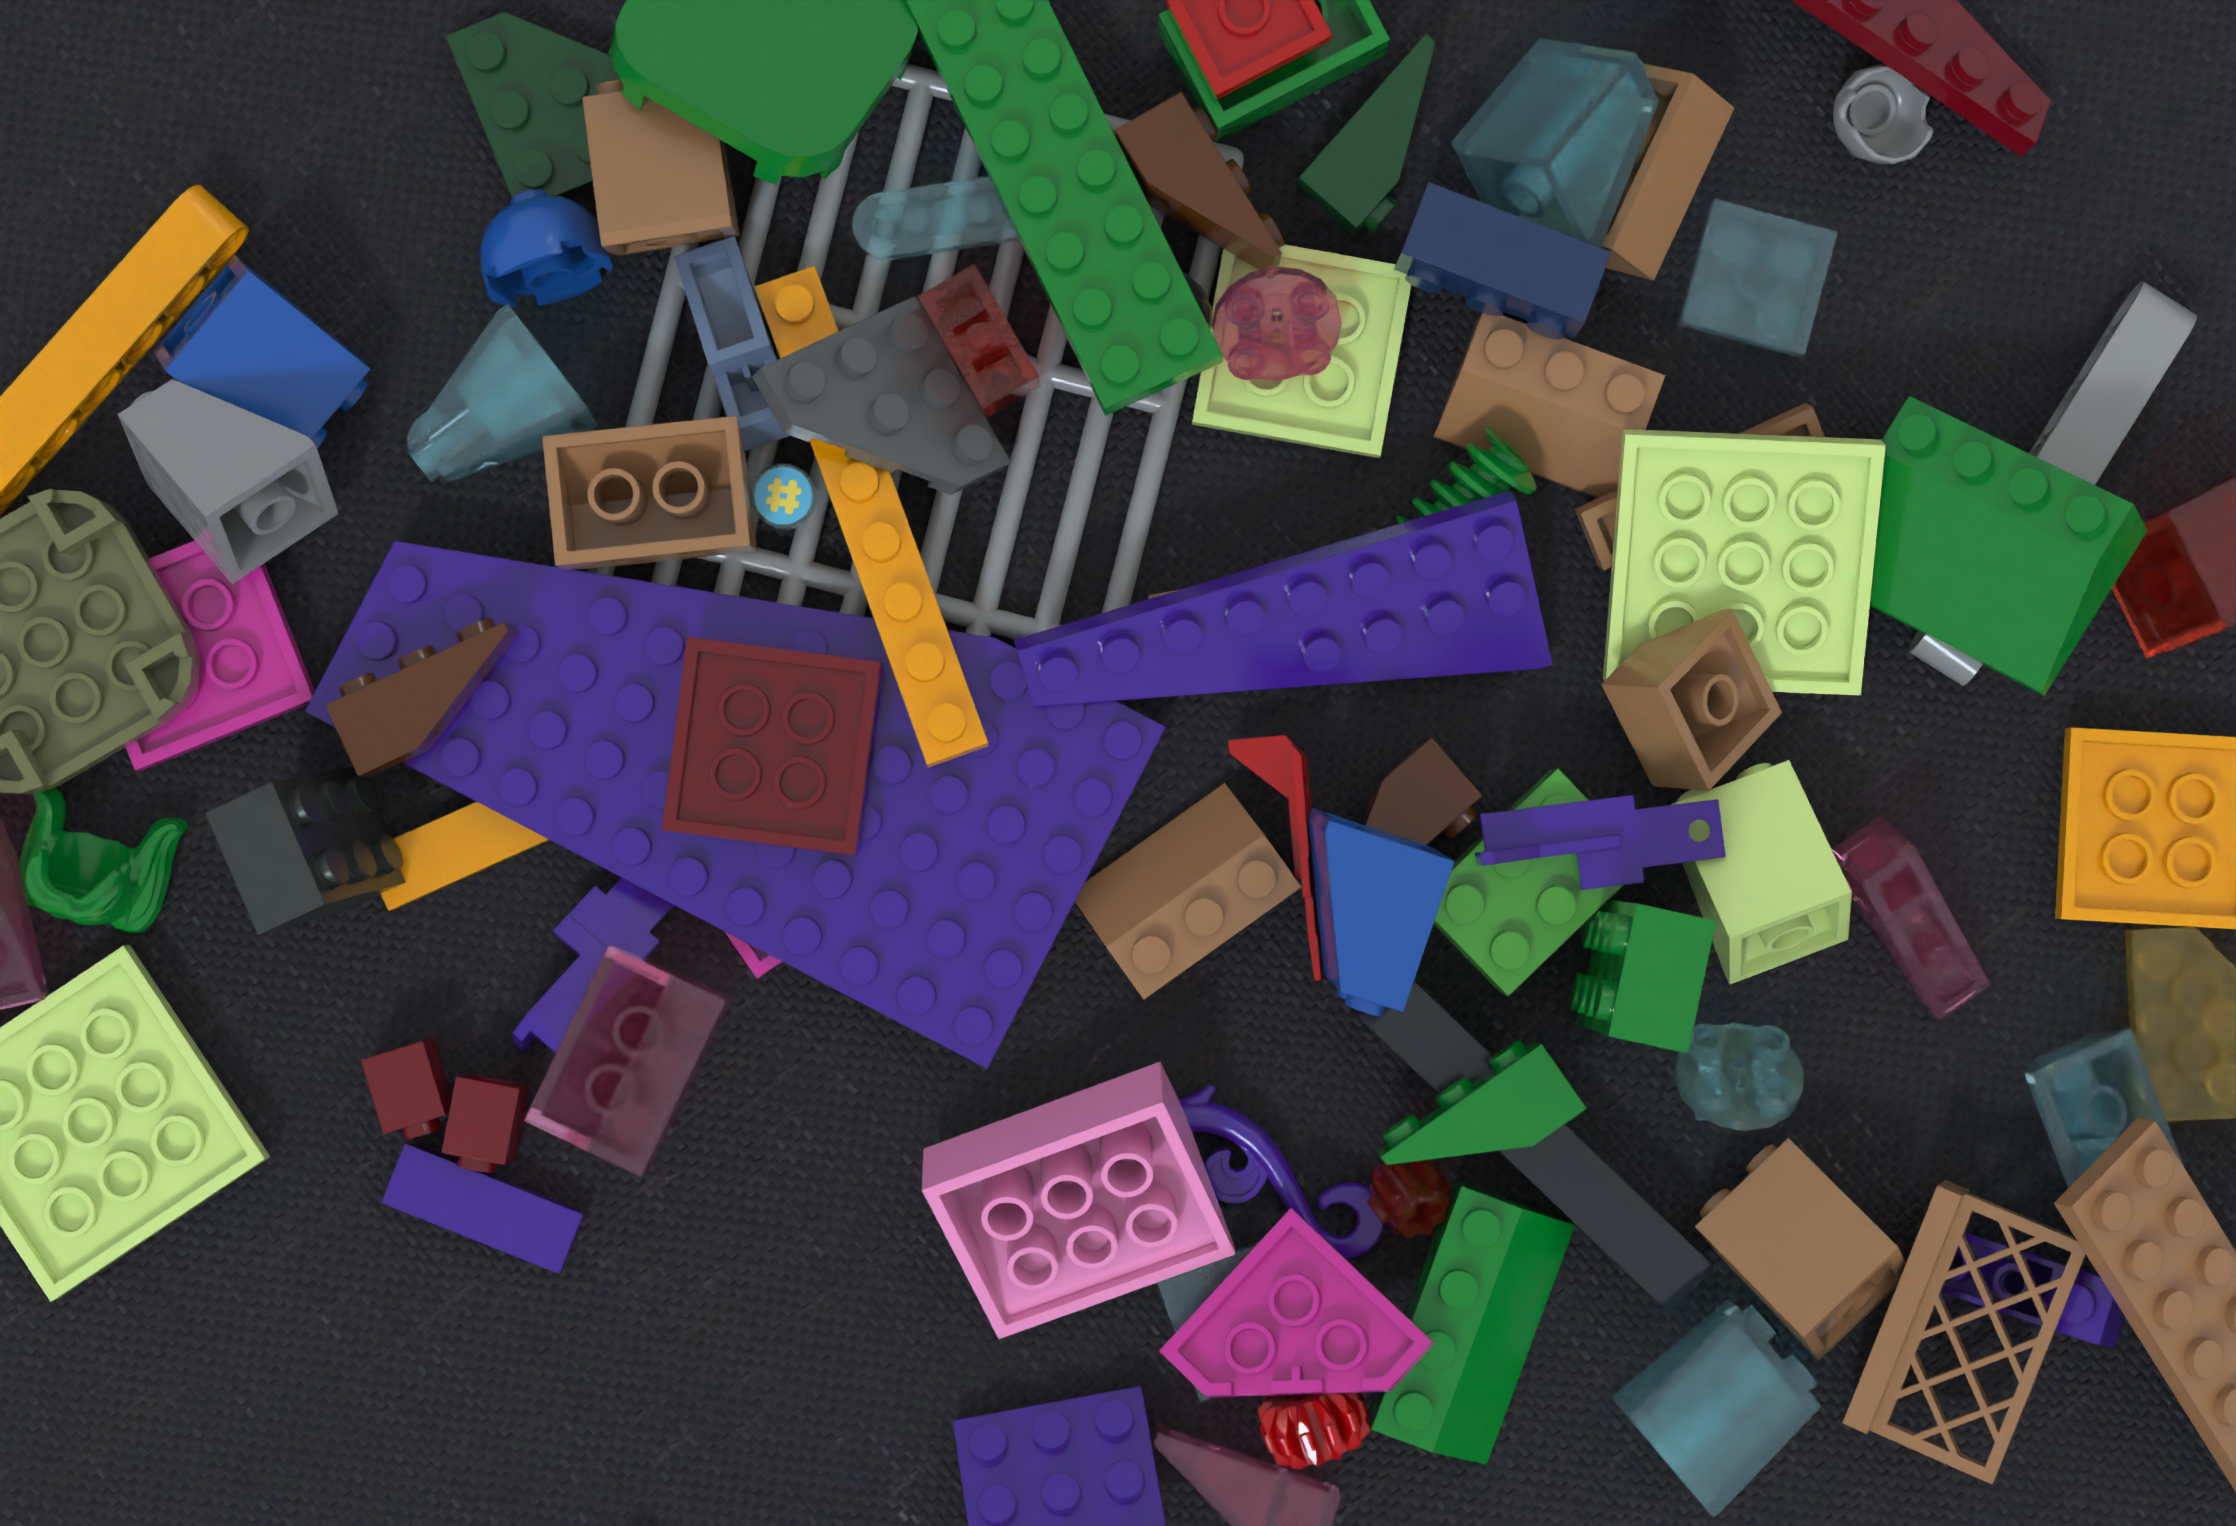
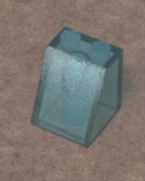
[1451,38,1659,248]
[1612,1300,1821,1518]

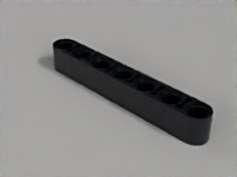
[1350,982,1714,1314]

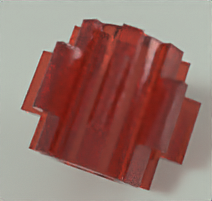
[1367,1160,1452,1238]

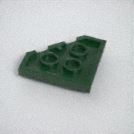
[446,12,620,198]

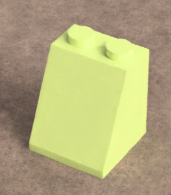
[1671,760,1852,984]

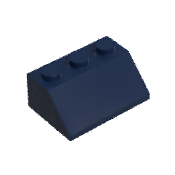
[1394,182,1611,340]

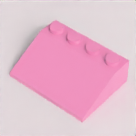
[922,1062,1236,1339]

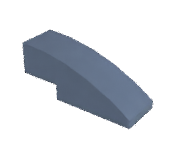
[674,235,791,451]

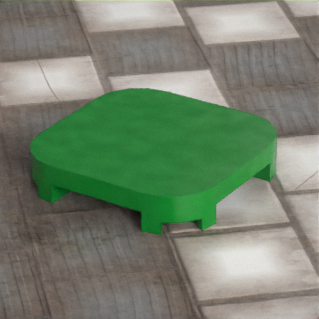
[609,0,918,185]

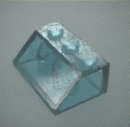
[2025,1028,2184,1188]

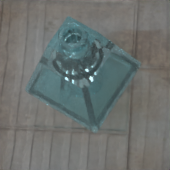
[408,304,598,482]

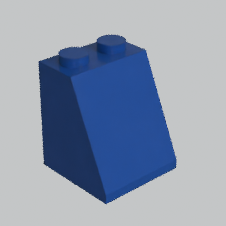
[153,254,370,448]
[1308,808,1454,1017]

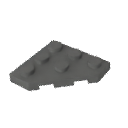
[752,296,1011,495]

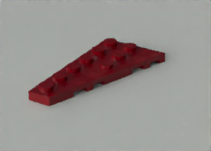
[1791,0,2051,156]

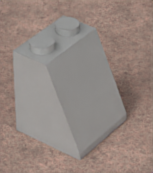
[118,379,339,584]

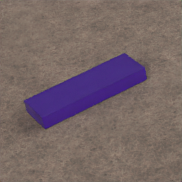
[381,1142,586,1274]

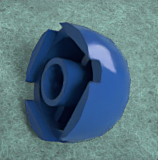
[479,190,613,307]

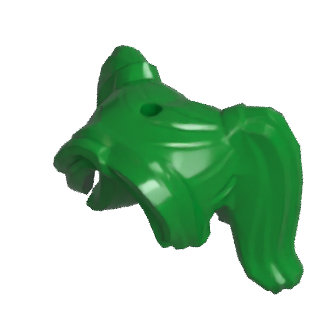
[18,787,188,934]

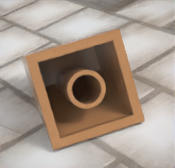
[582,80,740,256]
[1695,1138,1906,1361]

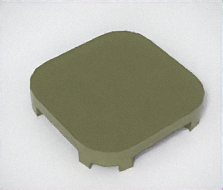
[0,488,201,794]

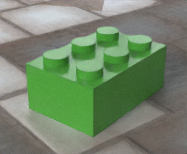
[1433,768,1623,996]

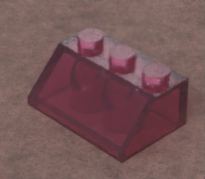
[524,944,733,1177]

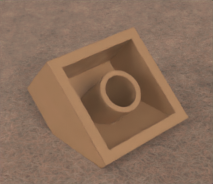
[1601,609,1782,791]

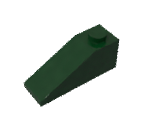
[1296,34,1436,238]

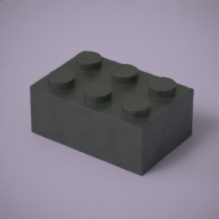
[205,766,406,935]

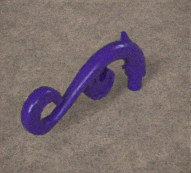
[1179,1085,1385,1258]

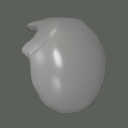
[1833,64,1933,164]

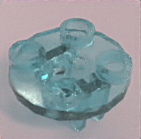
[1674,1023,1804,1131]

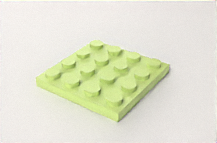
[1603,429,1886,695]
[0,945,270,1302]

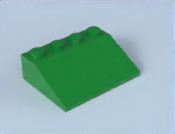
[1870,396,2148,696]

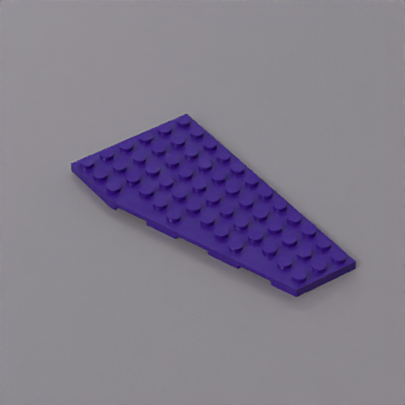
[305,541,1166,1069]

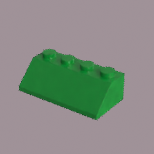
[1367,1180,1575,1465]

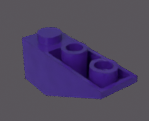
[1941,1232,2125,1347]

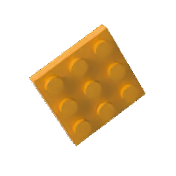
[2055,728,2236,929]

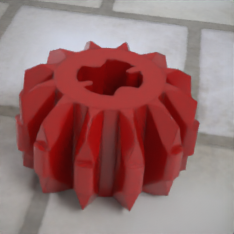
[1257,1393,1371,1470]

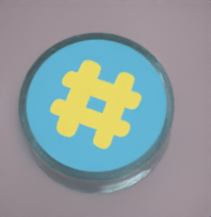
[751,464,817,530]

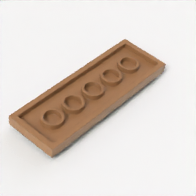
[2054,1118,2236,1492]

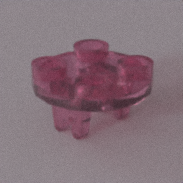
[1212,267,1342,381]

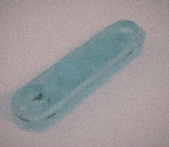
[852,176,1020,260]

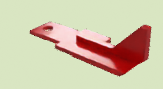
[1228,735,1328,981]

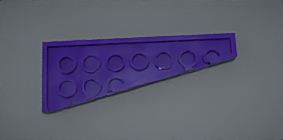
[1014,491,1553,707]

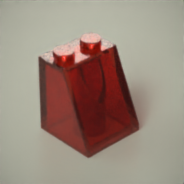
[2112,473,2236,659]

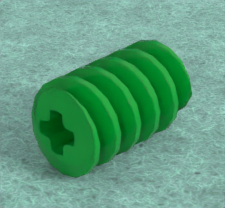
[1396,425,1537,524]

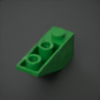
[1376,1039,1587,1165]

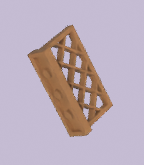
[1843,1180,2086,1484]

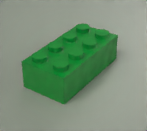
[1569,900,1716,1053]

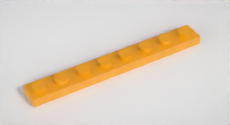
[754,266,989,768]

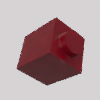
[361,1038,452,1140]
[441,1073,529,1173]

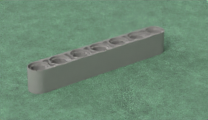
[1908,281,2197,686]

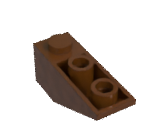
[1115,92,1284,276]
[325,618,518,777]
[1362,738,1482,845]

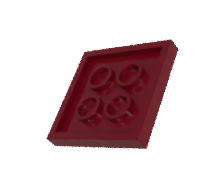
[662,637,882,855]

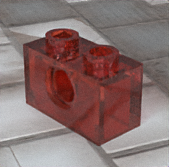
[918,264,1041,418]

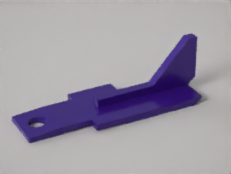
[1475,795,1726,890]
[513,878,675,1055]

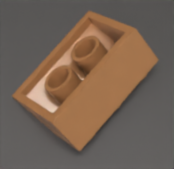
[1523,54,1734,281]
[1433,313,1665,498]
[542,416,757,570]
[1075,783,1301,1000]

